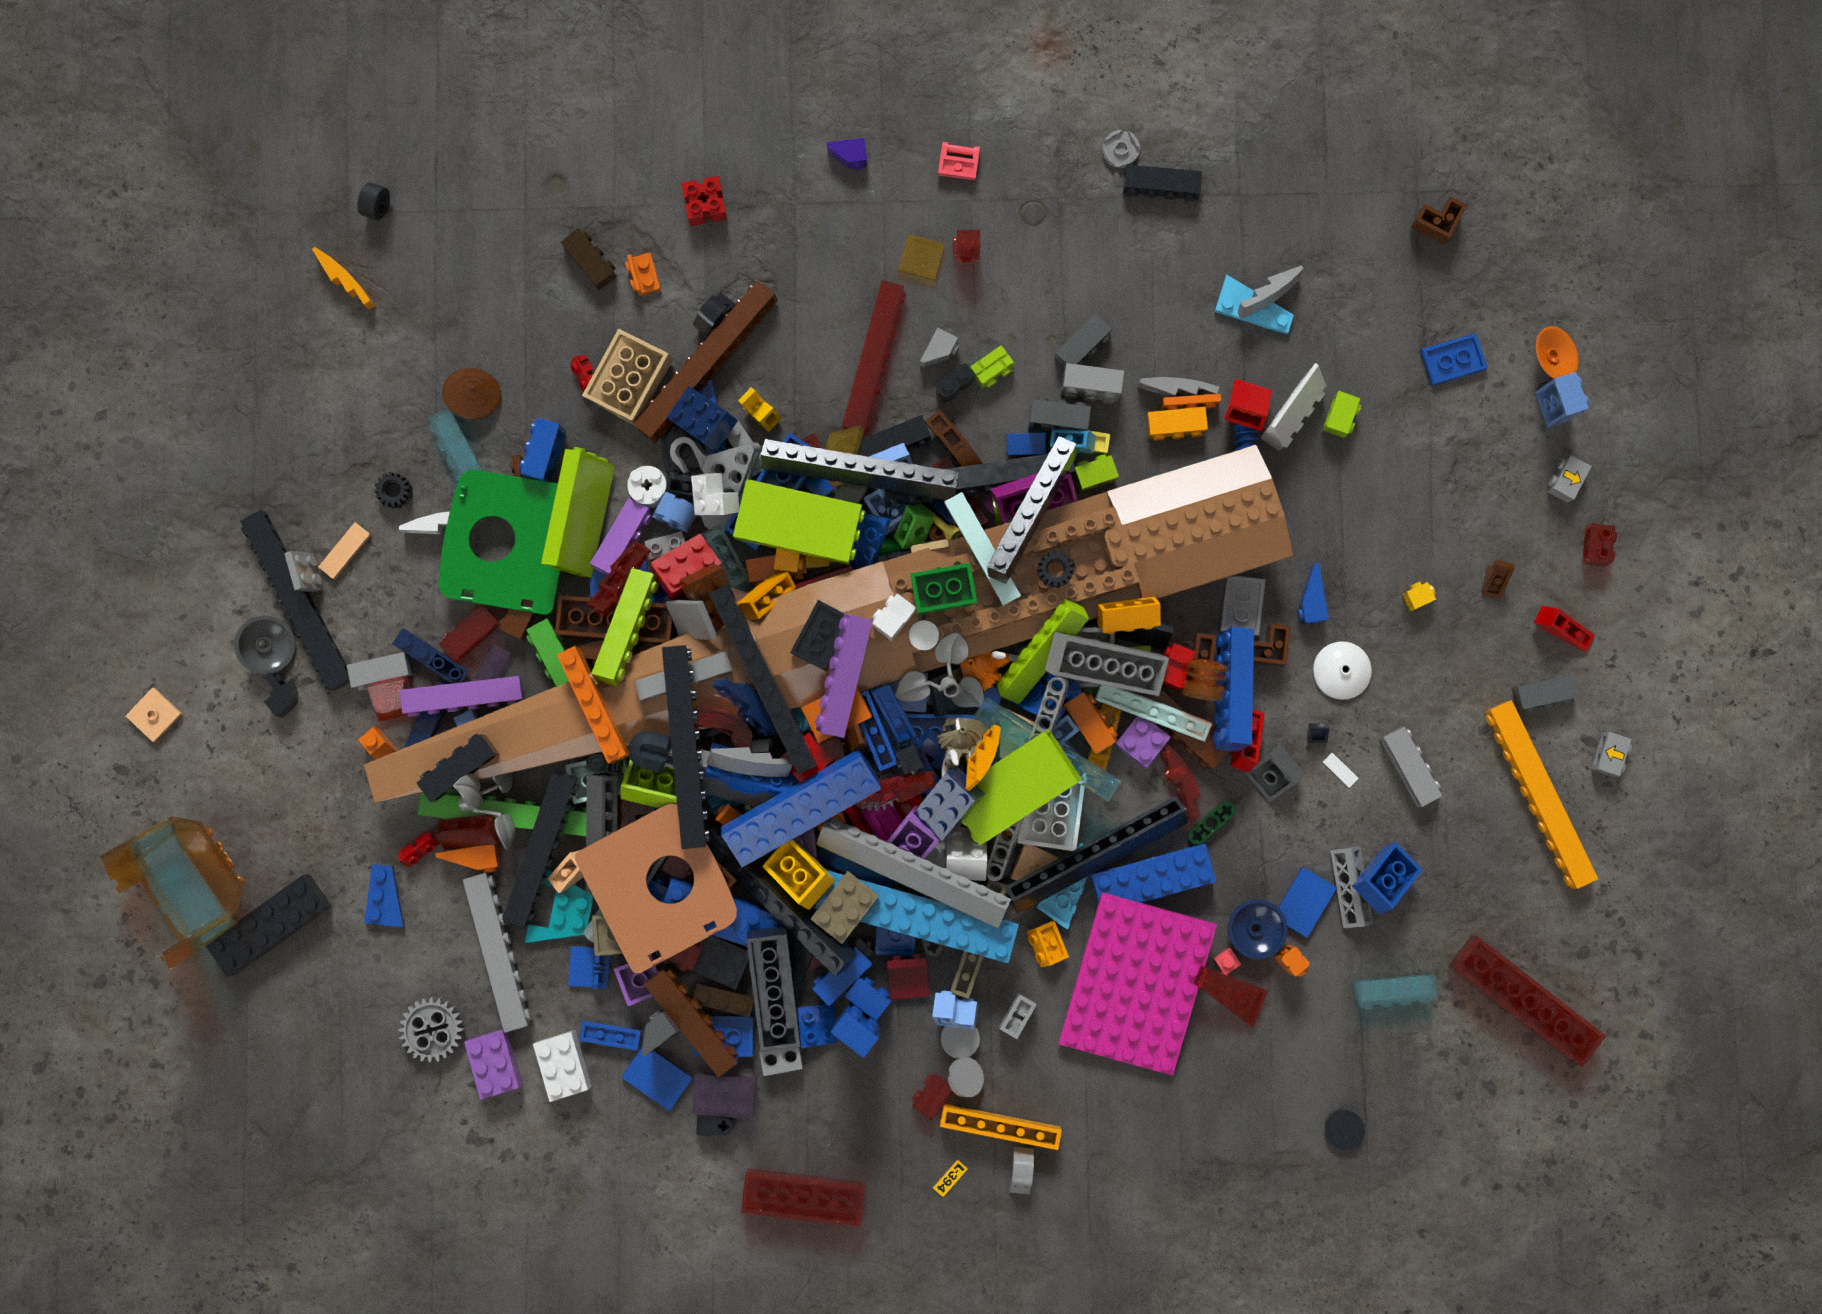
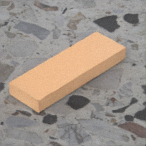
[318,522,371,580]

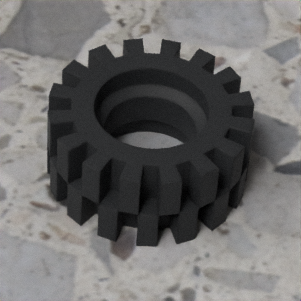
[374,472,413,509]
[1037,550,1074,588]

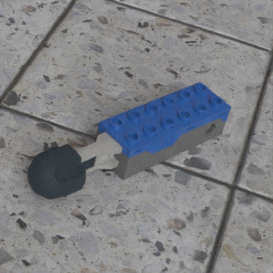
[628,731,799,807]

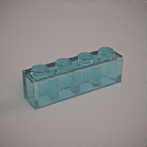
[428,408,484,482]
[1352,973,1438,1009]

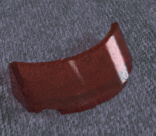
[670,706,753,748]

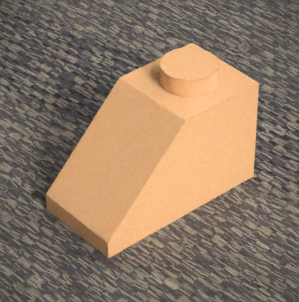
[548,850,583,893]

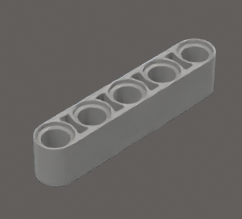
[634,652,733,701]

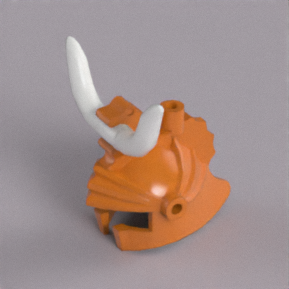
[959,651,1020,691]

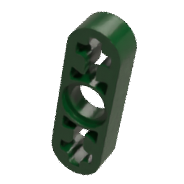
[1187,802,1236,845]

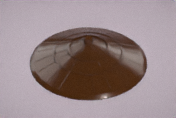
[442,368,501,419]

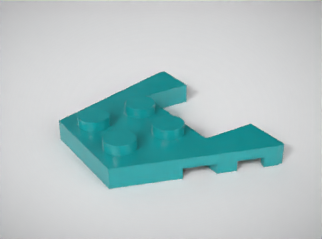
[525,869,595,943]

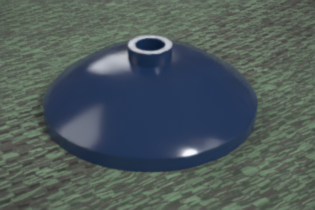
[1228,899,1288,959]

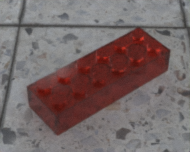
[741,1168,866,1227]

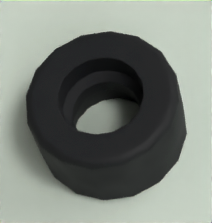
[357,182,390,221]

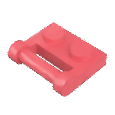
[938,142,980,180]

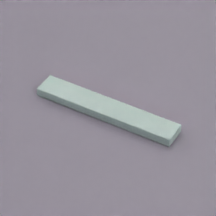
[944,492,1021,606]
[1095,684,1212,742]

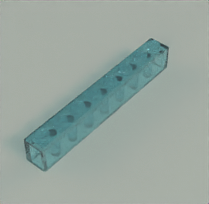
[974,698,1122,802]

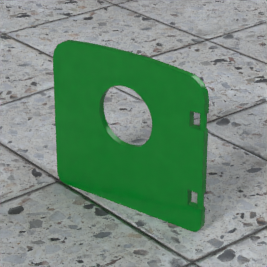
[438,470,561,615]

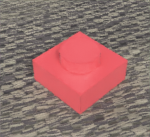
[1213,947,1241,975]

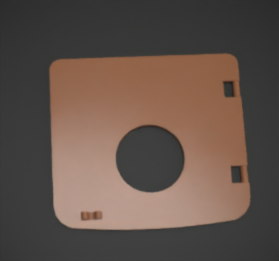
[575,803,737,973]

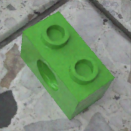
[894,505,935,549]

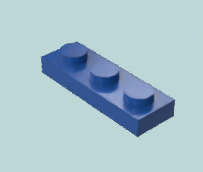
[579,1020,642,1050]

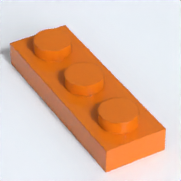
[1161,394,1221,410]

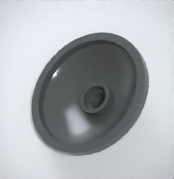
[234,616,295,674]

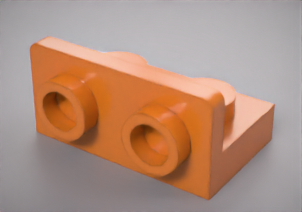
[625,252,661,296]

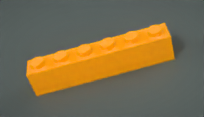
[940,1103,1062,1150]

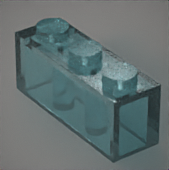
[701,525,749,588]

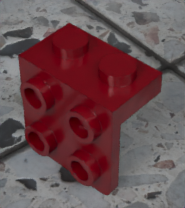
[887,953,930,999]

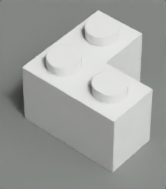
[691,473,739,515]
[872,594,916,641]

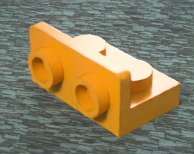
[1027,920,1069,968]

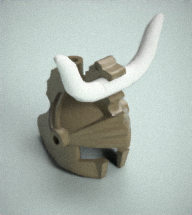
[937,718,989,777]

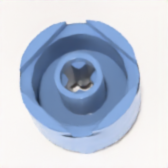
[653,492,697,534]

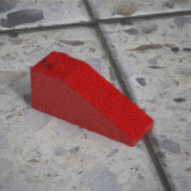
[1534,606,1595,652]
[1230,709,1265,773]

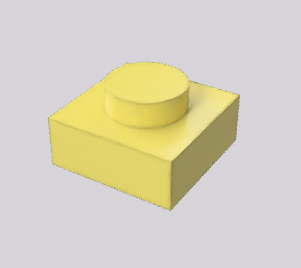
[1091,431,1110,454]

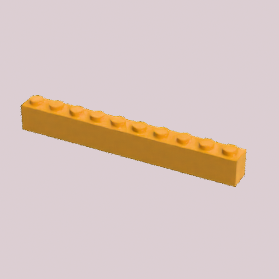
[1485,700,1598,889]

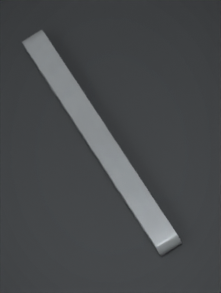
[986,676,1069,881]

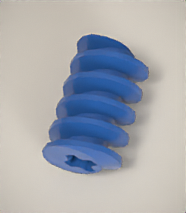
[1234,424,1259,451]

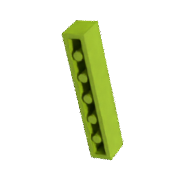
[591,568,658,687]
[996,598,1089,704]

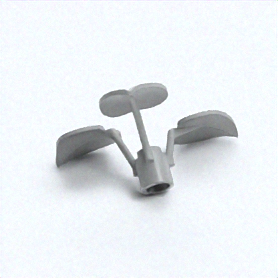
[895,632,984,707]
[453,773,516,850]

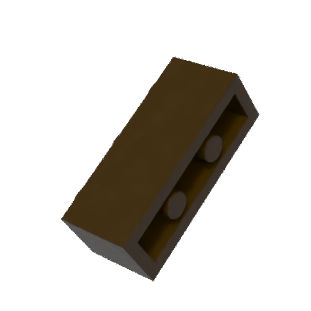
[561,228,617,290]
[693,982,755,1018]

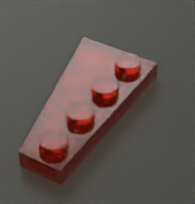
[1194,965,1268,1027]

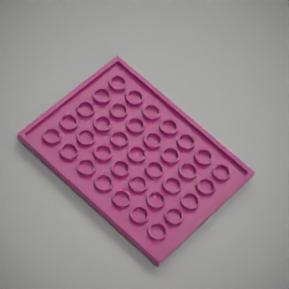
[1058,892,1217,1076]

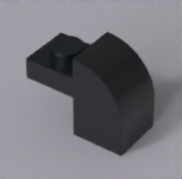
[693,293,735,336]
[264,672,298,718]

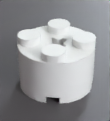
[627,466,667,508]

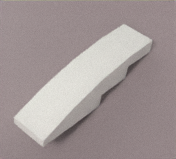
[399,511,482,534]

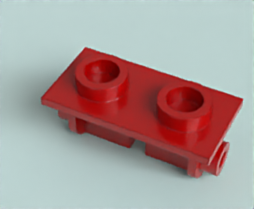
[570,355,594,391]
[397,830,440,867]

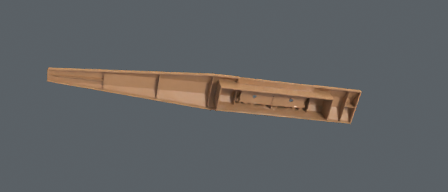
[364,445,1293,803]

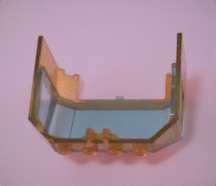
[100,816,245,970]

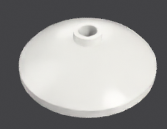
[1313,642,1372,700]

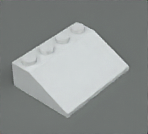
[1261,363,1326,451]
[1017,772,1086,851]

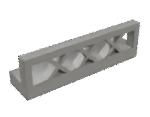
[1330,846,1374,928]

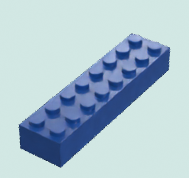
[721,749,881,867]

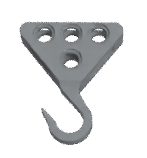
[670,436,761,505]

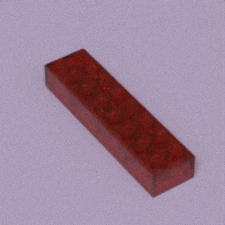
[1448,935,1606,1068]

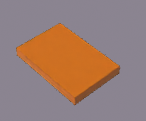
[801,686,872,743]

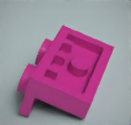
[861,804,903,842]

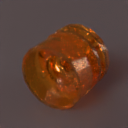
[1182,659,1228,701]

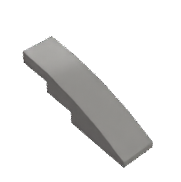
[1238,265,1303,319]
[1137,377,1219,397]
[706,747,793,777]

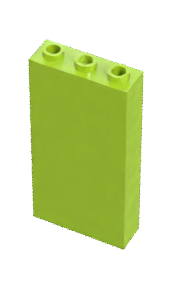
[541,447,615,578]
[733,479,865,565]
[962,729,1082,846]

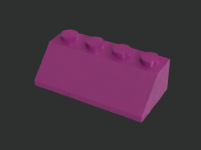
[991,470,1078,524]

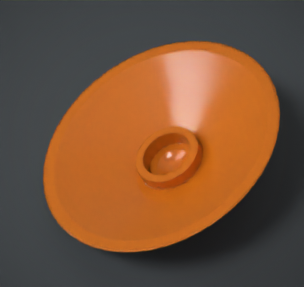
[1536,326,1579,379]

